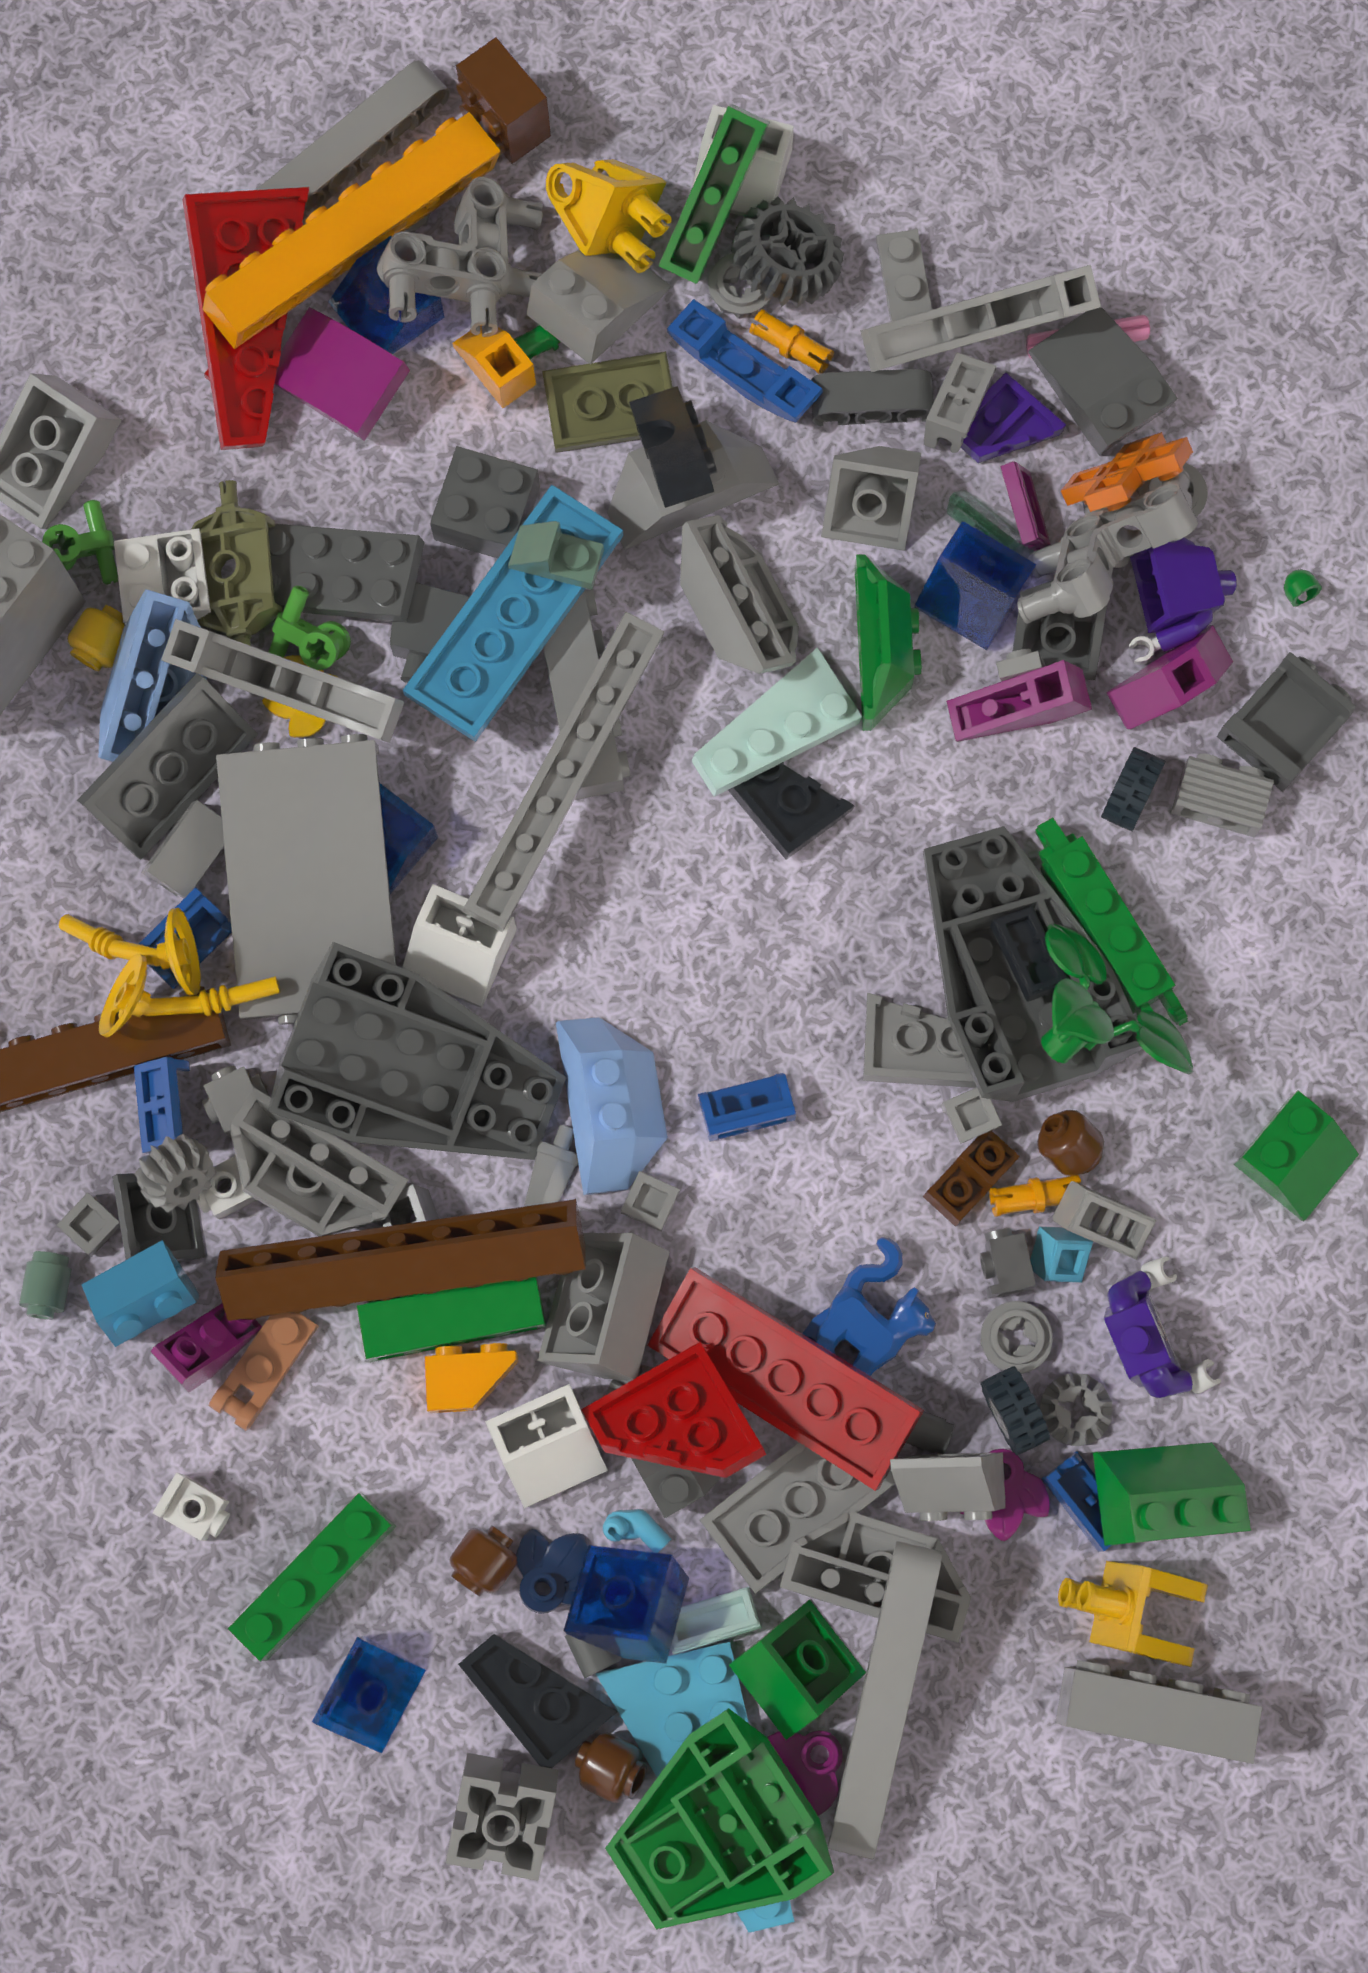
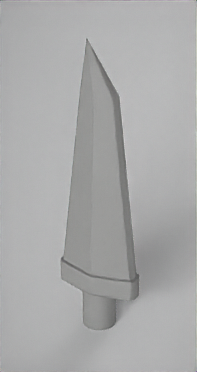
[524,1125,578,1206]

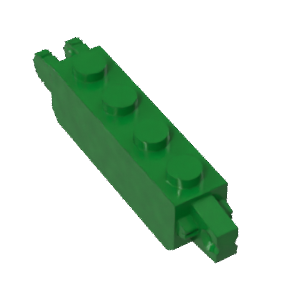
[1035,817,1188,1026]

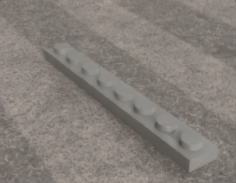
[463,612,664,933]

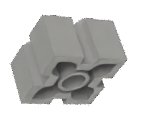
[446,1753,558,1881]

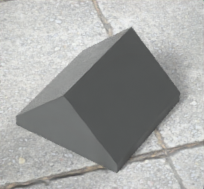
[112,1173,206,1263]

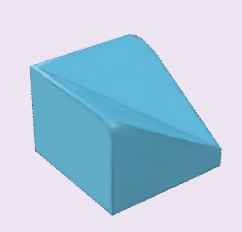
[1030,1226,1093,1283]

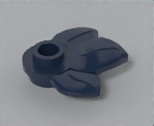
[516,1529,600,1614]

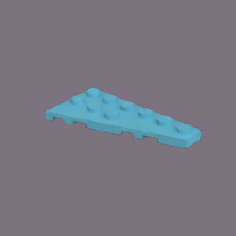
[596,1641,794,1933]

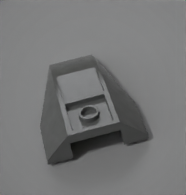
[923,826,1143,1102]
[268,942,566,1160]

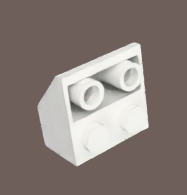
[692,105,794,216]
[114,528,211,625]
[402,884,517,1008]
[485,1384,608,1508]

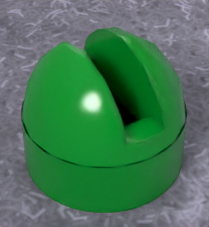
[1284,569,1322,607]

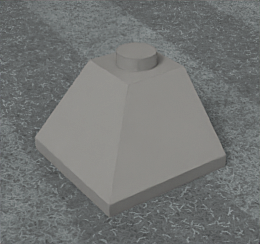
[821,446,921,551]

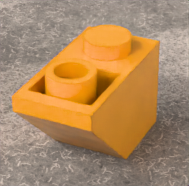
[452,325,536,408]
[425,1343,518,1413]

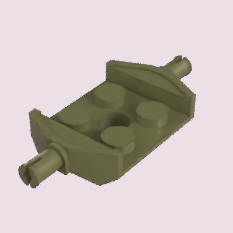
[191,480,283,646]

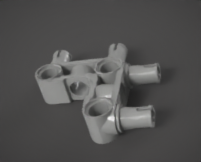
[377,177,543,337]
[1017,470,1198,624]

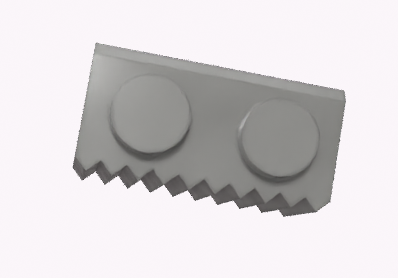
[1171,754,1274,837]

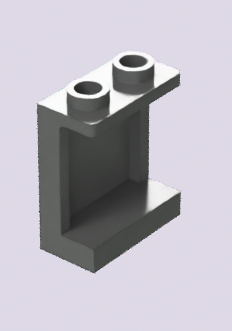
[1217,652,1356,792]

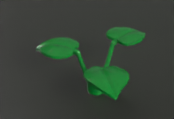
[1041,924,1193,1075]

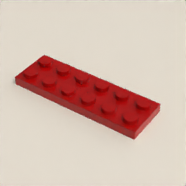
[647,1267,924,1491]

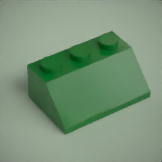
[1093,1442,1251,1546]

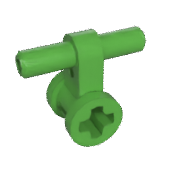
[42,500,118,585]
[268,585,351,670]

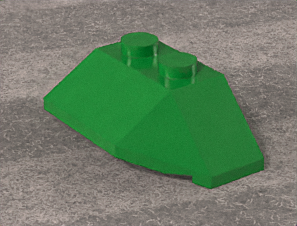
[854,554,922,731]

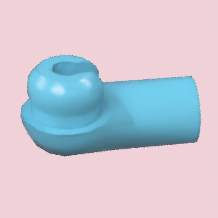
[603,1509,672,1555]

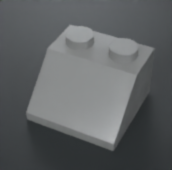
[890,1452,1006,1521]

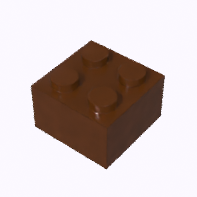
[456,37,551,164]

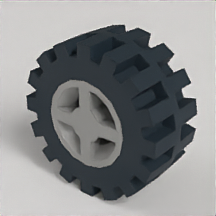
[1101,747,1166,832]
[980,1366,1050,1455]

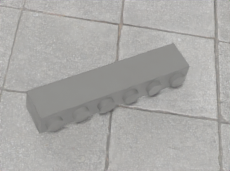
[543,590,631,800]

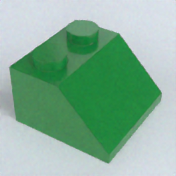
[1234,1090,1359,1222]
[729,1599,866,1740]

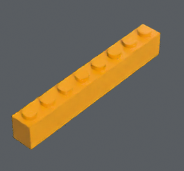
[202,112,501,349]

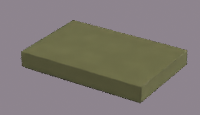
[542,351,673,453]

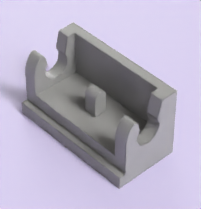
[923,352,996,453]
[141,800,224,899]

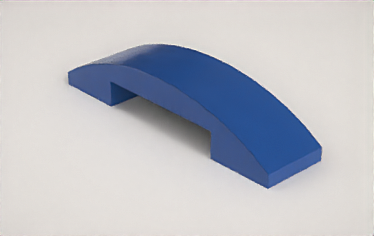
[667,299,823,423]

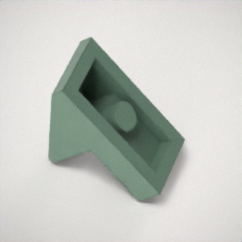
[508,521,604,590]

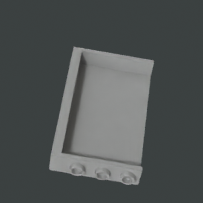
[216,734,396,1025]

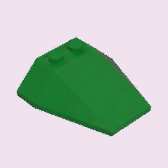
[605,1708,834,1930]

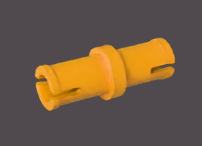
[749,309,834,374]
[989,1175,1081,1217]

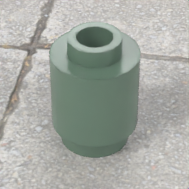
[19,1251,72,1320]

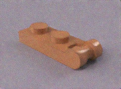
[209,1312,319,1431]

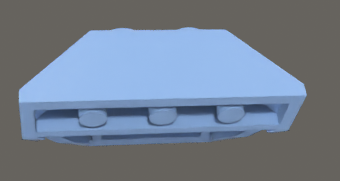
[98,589,207,762]
[556,1017,668,1195]

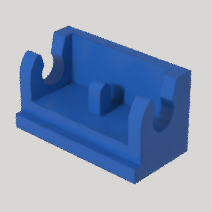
[139,887,232,990]
[134,1057,197,1154]
[698,1073,796,1142]
[1041,1451,1112,1552]

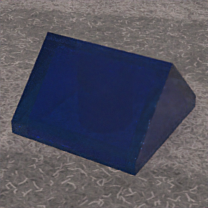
[312,1636,426,1754]

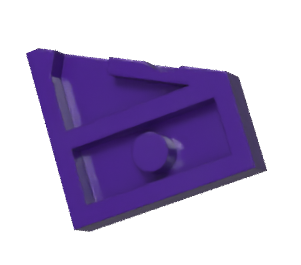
[961,372,1066,463]

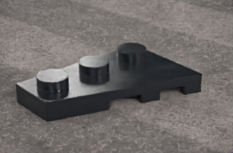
[728,762,854,860]
[458,1634,618,1769]

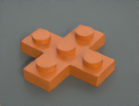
[1061,432,1193,512]

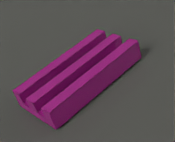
[1000,461,1051,551]

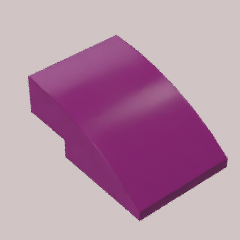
[274,307,410,441]

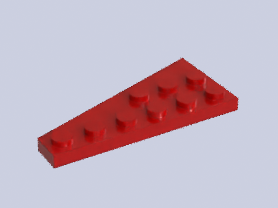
[182,187,310,450]

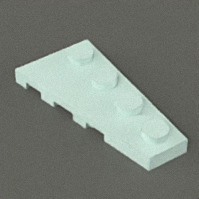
[692,647,862,797]

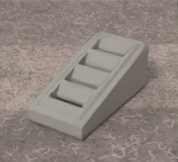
[1053,1181,1156,1260]

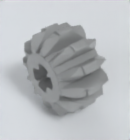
[134,1133,216,1212]

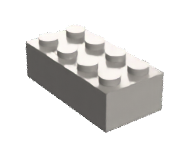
[1055,1660,1262,1764]

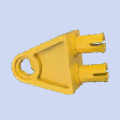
[546,159,672,273]
[1058,1561,1208,1667]

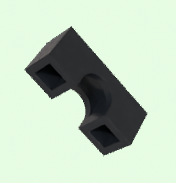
[629,386,717,508]

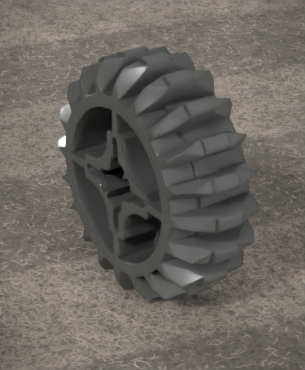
[731,196,844,308]

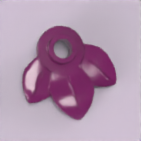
[960,1449,1050,1541]
[767,1730,843,1816]

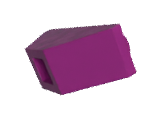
[1106,625,1233,729]
[151,1303,262,1393]

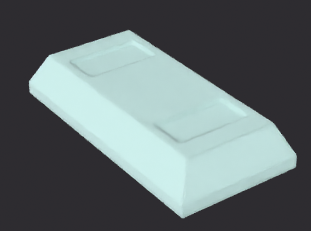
[661,1587,761,1655]

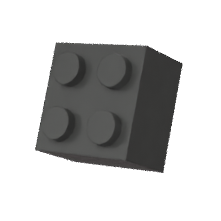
[430,446,540,558]

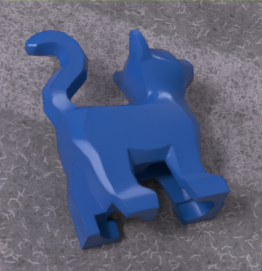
[802,1237,936,1376]

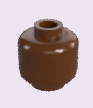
[1037,1110,1104,1176]
[449,1525,518,1597]
[575,1732,647,1803]

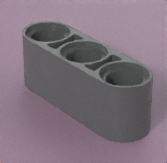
[811,369,934,426]

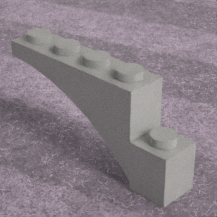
[860,265,1101,372]
[161,619,404,743]

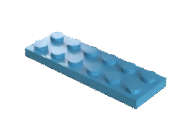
[403,485,623,742]

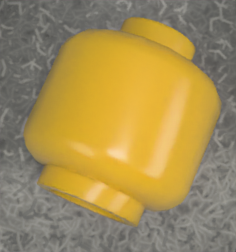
[67,605,125,672]

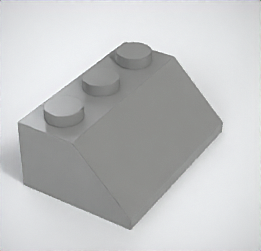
[537,1233,670,1380]

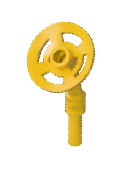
[59,907,201,996]
[99,954,281,1037]

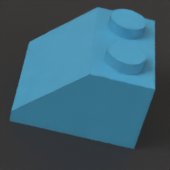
[81,1240,200,1347]

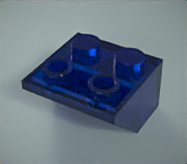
[914,521,1037,650]

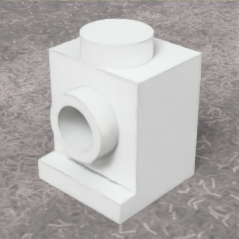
[196,1154,257,1220]
[153,1473,230,1541]

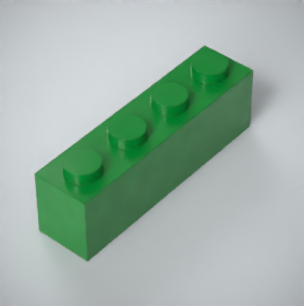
[659,104,770,284]
[357,1277,546,1362]
[228,1493,396,1662]

